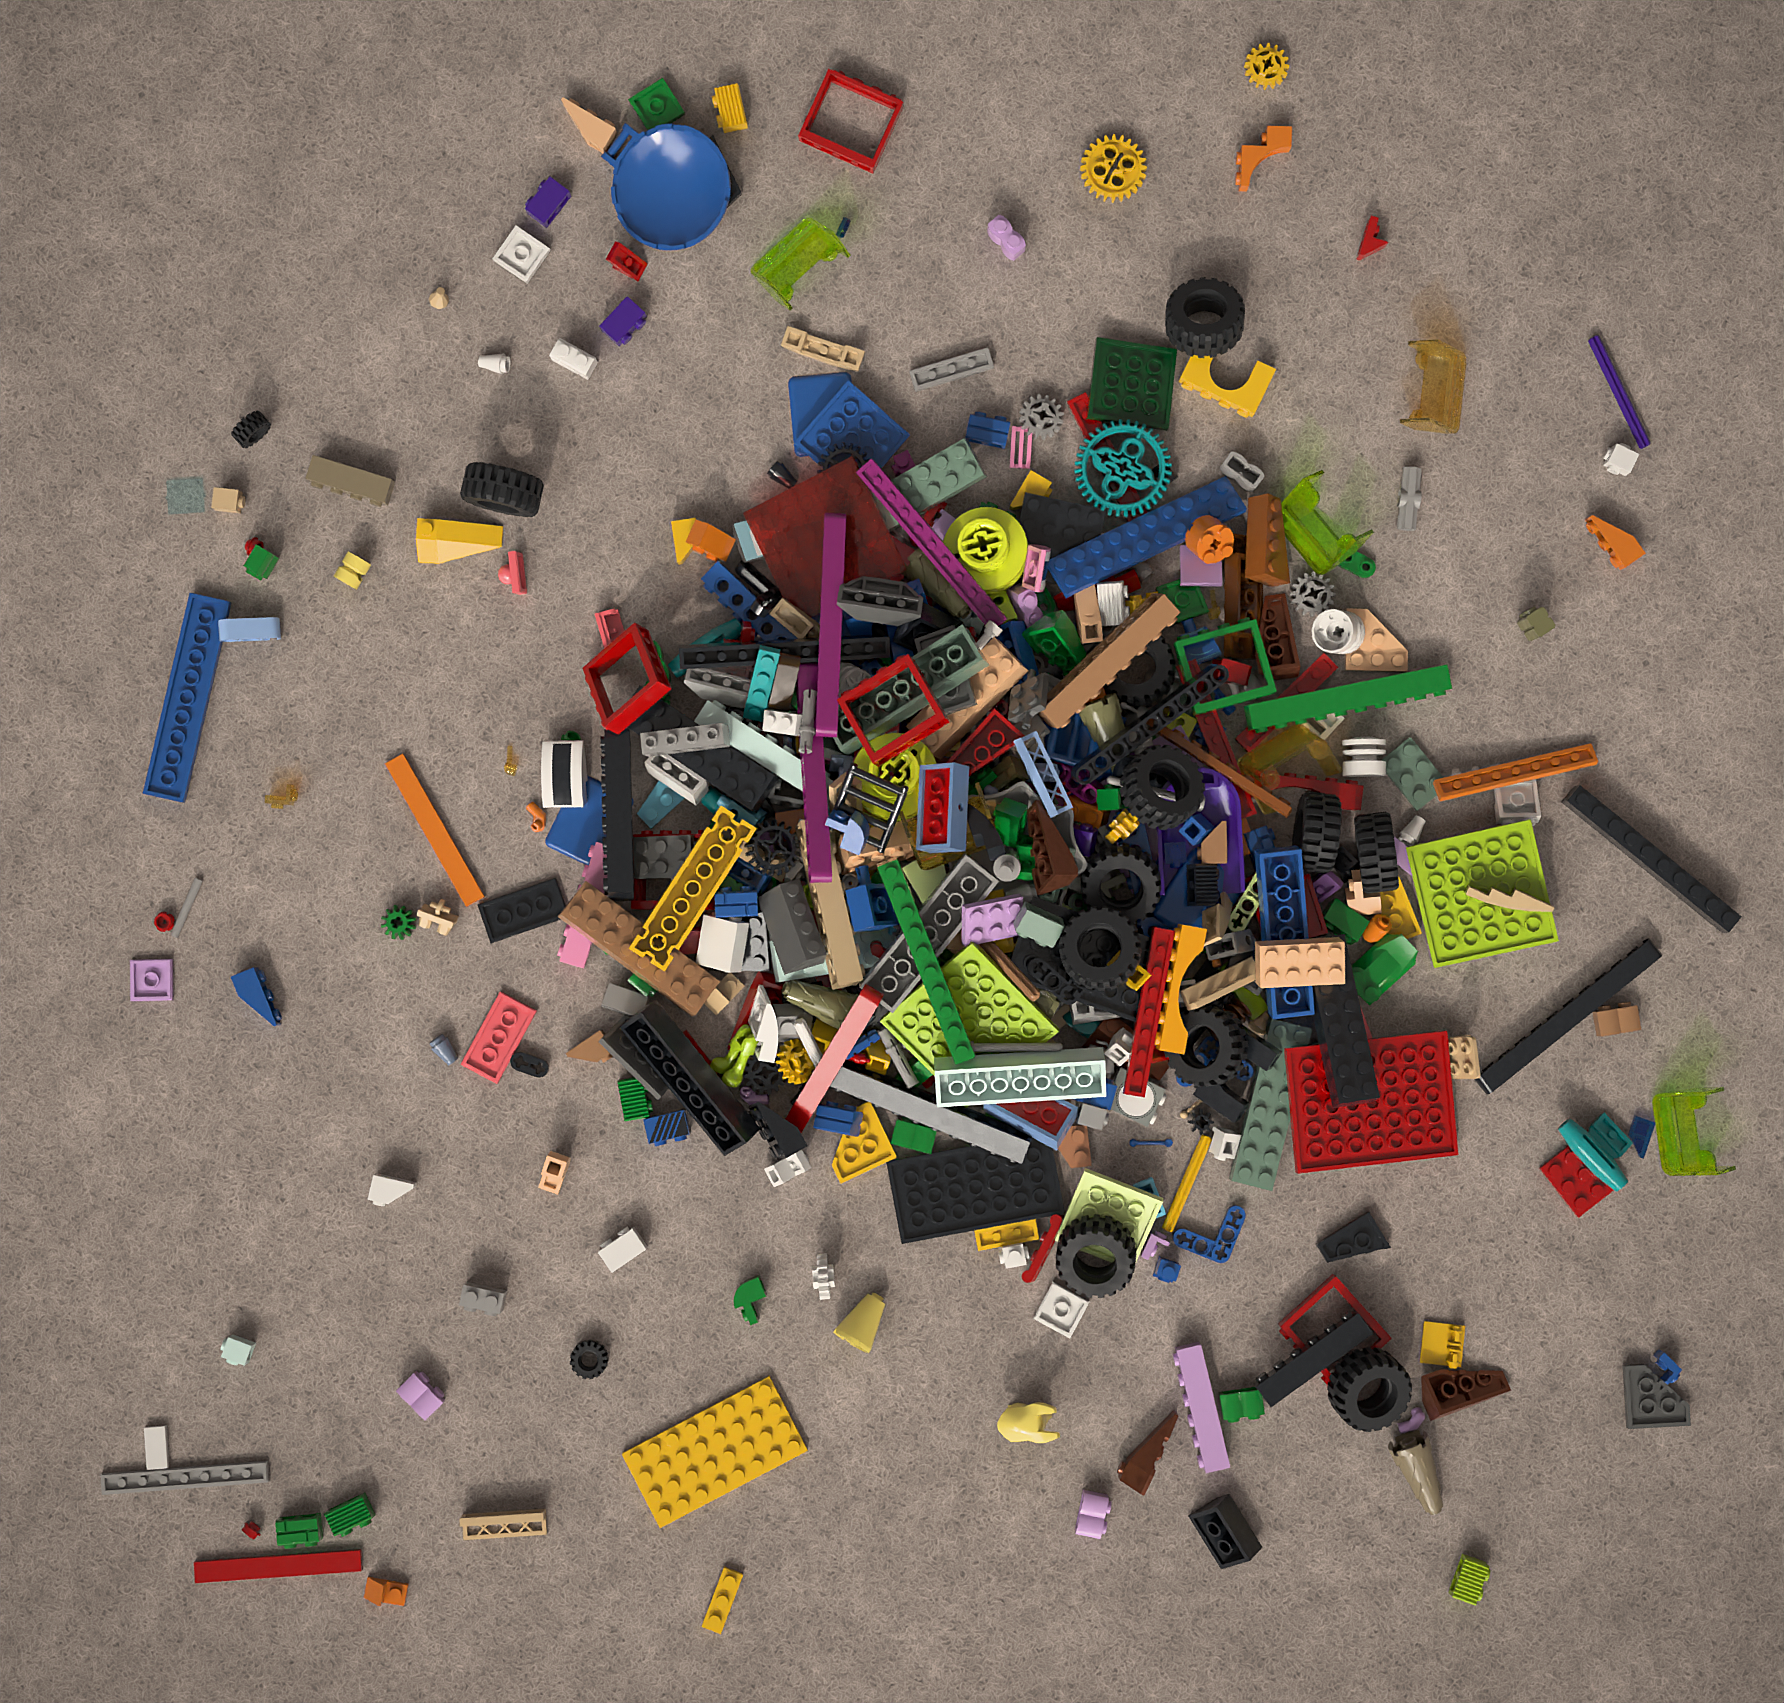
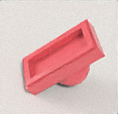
[498,551,527,595]

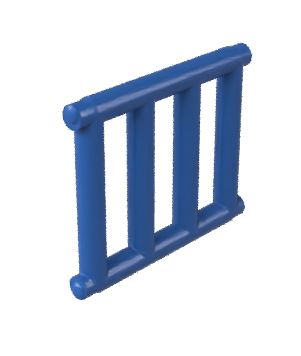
[1042,712,1126,776]

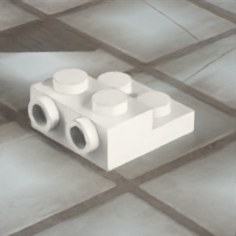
[1494,779,1541,826]

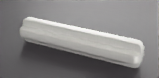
[794,1018,823,1067]

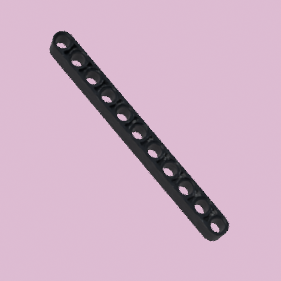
[1474,938,1662,1095]

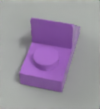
[1312,871,1343,904]

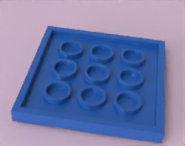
[794,380,910,497]

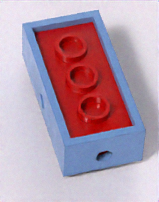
[916,762,969,853]
[984,1099,1078,1150]

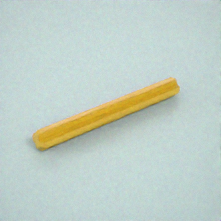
[1162,1135,1212,1232]

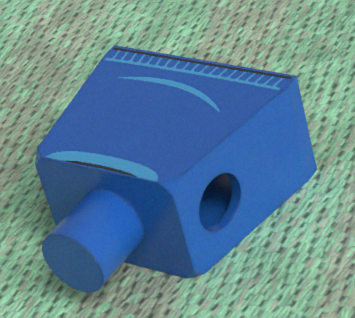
[1177,618,1222,665]

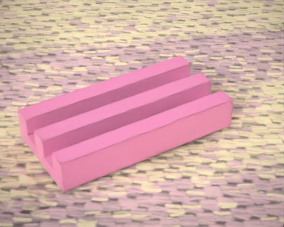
[1009,426,1032,469]

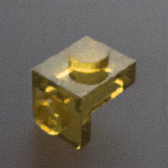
[265,784,298,809]

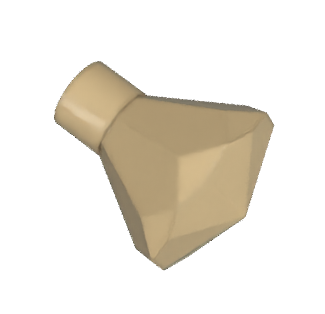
[429,287,449,309]
[1247,1012,1269,1035]

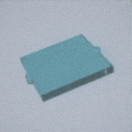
[165,478,206,515]

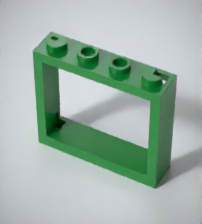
[1173,617,1277,716]

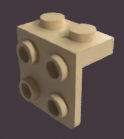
[1448,1035,1480,1079]

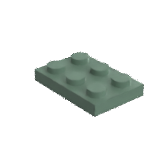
[1382,737,1444,811]

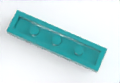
[743,645,780,722]

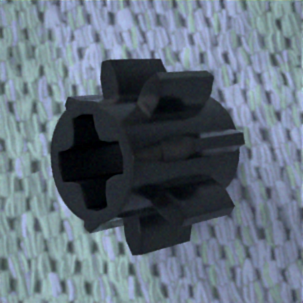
[1187,1109,1214,1135]

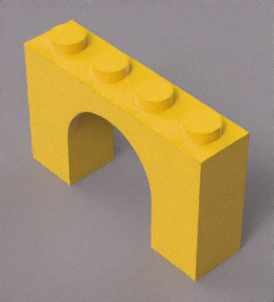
[1178,355,1276,418]

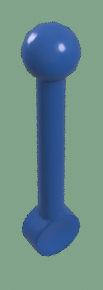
[1129,1139,1173,1147]

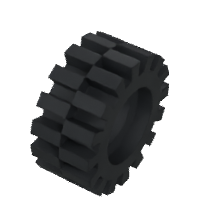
[231,410,271,448]
[570,1340,609,1380]

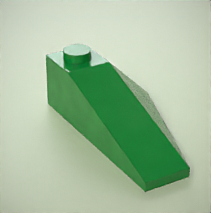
[1022,610,1087,676]

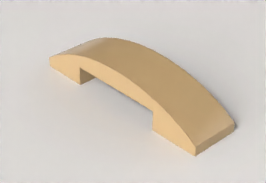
[781,326,865,371]

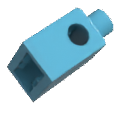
[717,794,768,830]

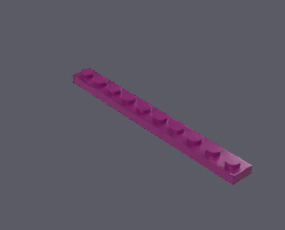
[856,458,1008,627]

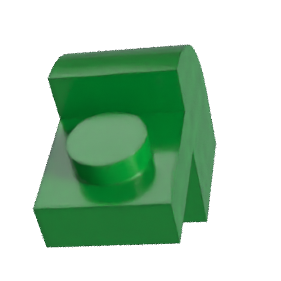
[1016,835,1035,881]
[734,1275,767,1326]

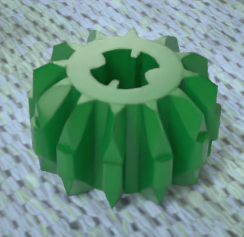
[381,905,417,940]

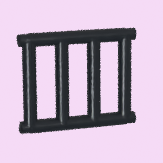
[829,762,909,853]

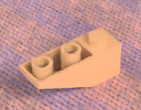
[561,97,617,153]
[1074,584,1103,643]

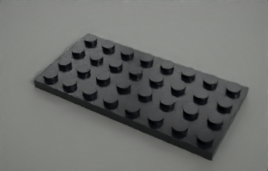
[1005,896,1174,1030]
[886,1138,1065,1244]

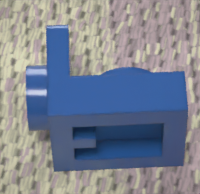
[1653,1350,1682,1385]

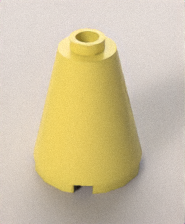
[833,1292,885,1353]

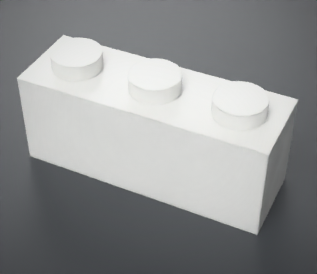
[644,754,709,805]

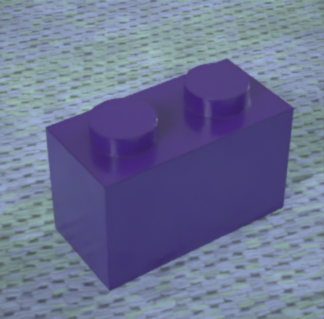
[525,176,572,228]
[599,296,647,346]

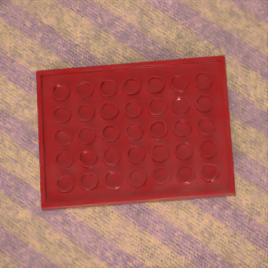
[1284,1030,1459,1174]

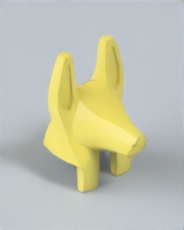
[997,1402,1060,1443]

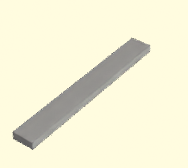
[101,1460,269,1495]

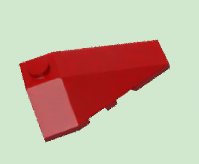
[727,971,786,1054]

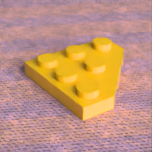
[832,1102,897,1184]

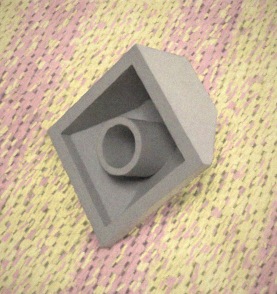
[772,1003,813,1042]

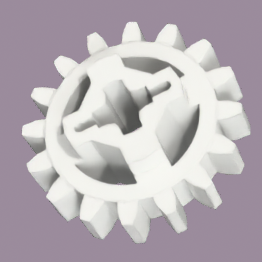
[812,1253,835,1300]

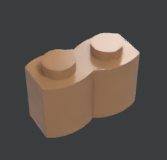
[1592,1002,1642,1036]

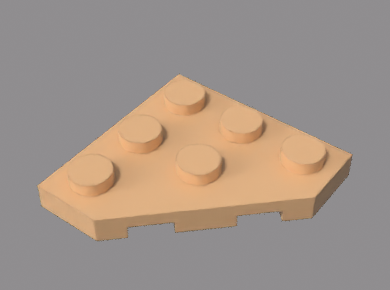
[1345,608,1408,672]

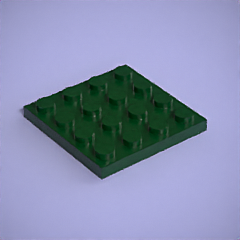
[1086,337,1177,431]

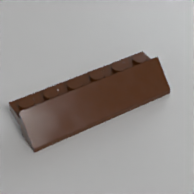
[1223,533,1263,660]

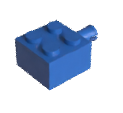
[845,865,899,932]

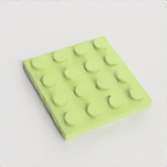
[1055,1168,1163,1262]

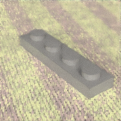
[909,347,994,392]

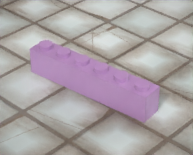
[1172,1342,1230,1473]

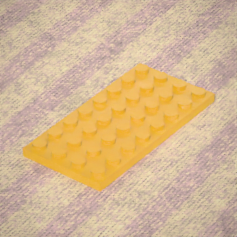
[622,1375,808,1528]

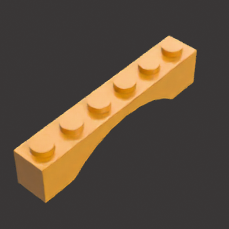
[1155,924,1207,1054]

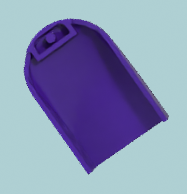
[1157,767,1245,896]

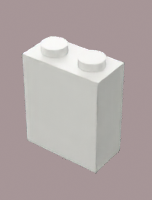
[696,911,749,973]

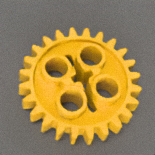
[1080,134,1147,203]

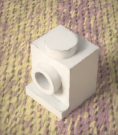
[1104,1028,1133,1066]
[1209,1126,1241,1161]

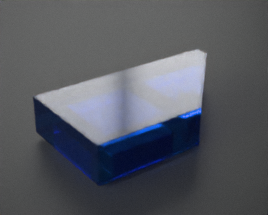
[1628,1115,1656,1159]

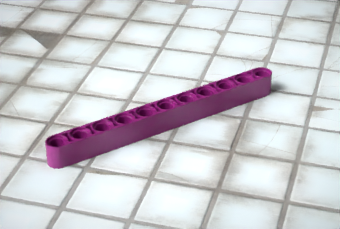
[815,513,846,737]
[795,662,832,883]

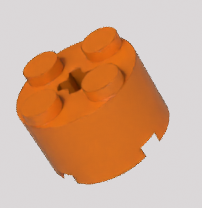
[1185,515,1234,564]

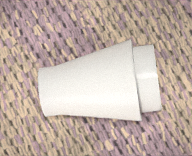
[478,354,511,374]
[1399,815,1426,846]

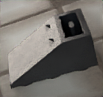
[748,1101,808,1161]

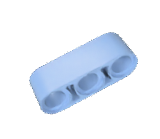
[218,617,281,642]

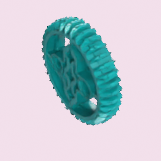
[1074,419,1172,517]

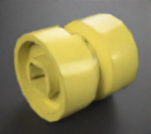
[334,551,371,590]

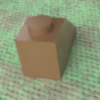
[1197,821,1227,864]
[565,1030,613,1063]

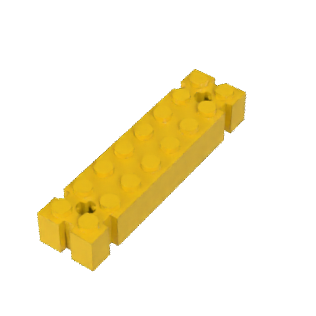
[629,805,757,971]

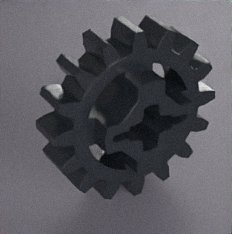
[743,1053,785,1095]

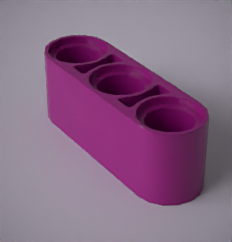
[1052,761,1105,804]

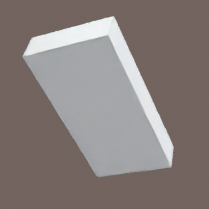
[144,1425,169,1470]

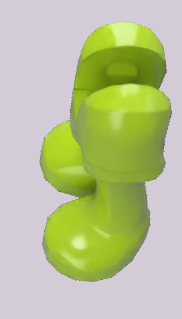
[710,1025,759,1088]

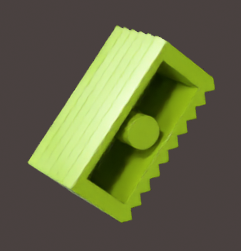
[1448,1553,1491,1606]

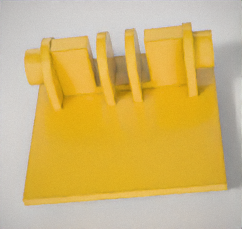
[1420,1321,1465,1369]

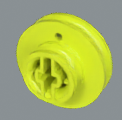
[943,507,1028,594]
[854,733,936,821]

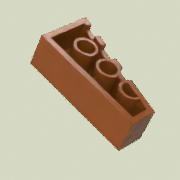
[1245,493,1290,587]

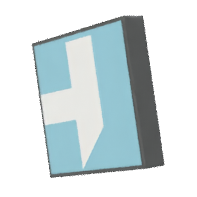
[731,513,783,564]

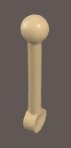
[1180,1099,1203,1119]

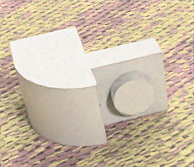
[764,1150,811,1187]

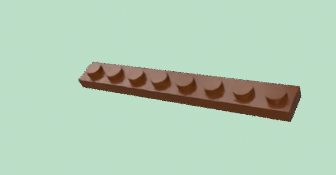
[1146,719,1292,818]

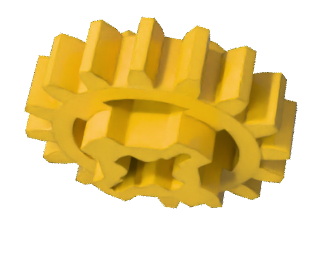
[1244,43,1289,90]
[1105,808,1140,844]
[776,1038,815,1085]

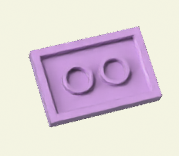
[962,894,1023,947]

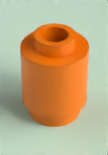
[1362,914,1392,943]

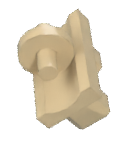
[417,899,459,936]

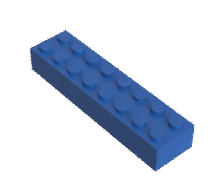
[1255,845,1315,1019]

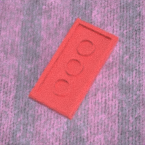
[461,991,537,1084]

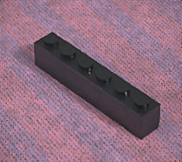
[1253,1310,1373,1407]

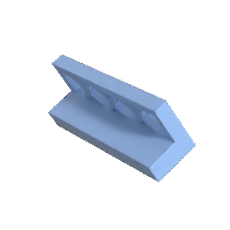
[1013,731,1073,818]

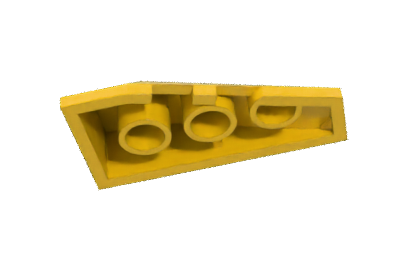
[416,518,503,564]

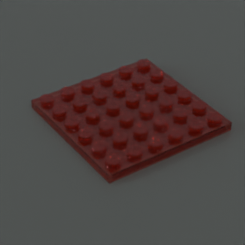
[743,457,907,618]

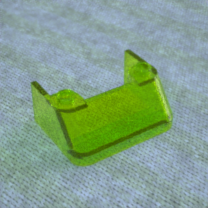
[750,217,851,311]
[1281,470,1374,575]
[1652,1087,1736,1176]

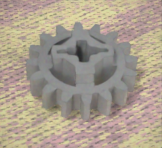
[1019,394,1064,440]
[1289,571,1336,617]

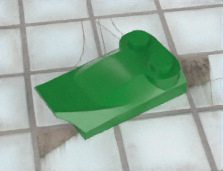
[1351,933,1419,1006]

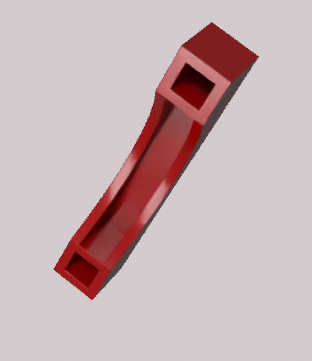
[1241,768,1364,811]

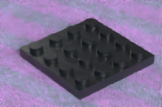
[1018,492,1106,585]

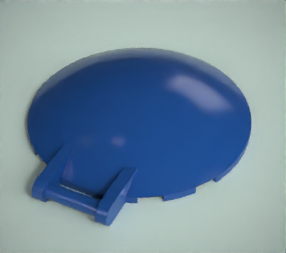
[601,123,731,251]

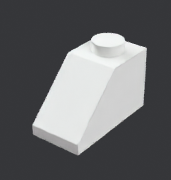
[368,1173,417,1206]

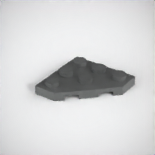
[1622,1364,1691,1429]

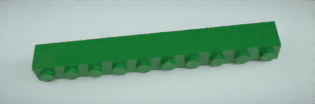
[1243,665,1452,733]
[877,856,975,1065]

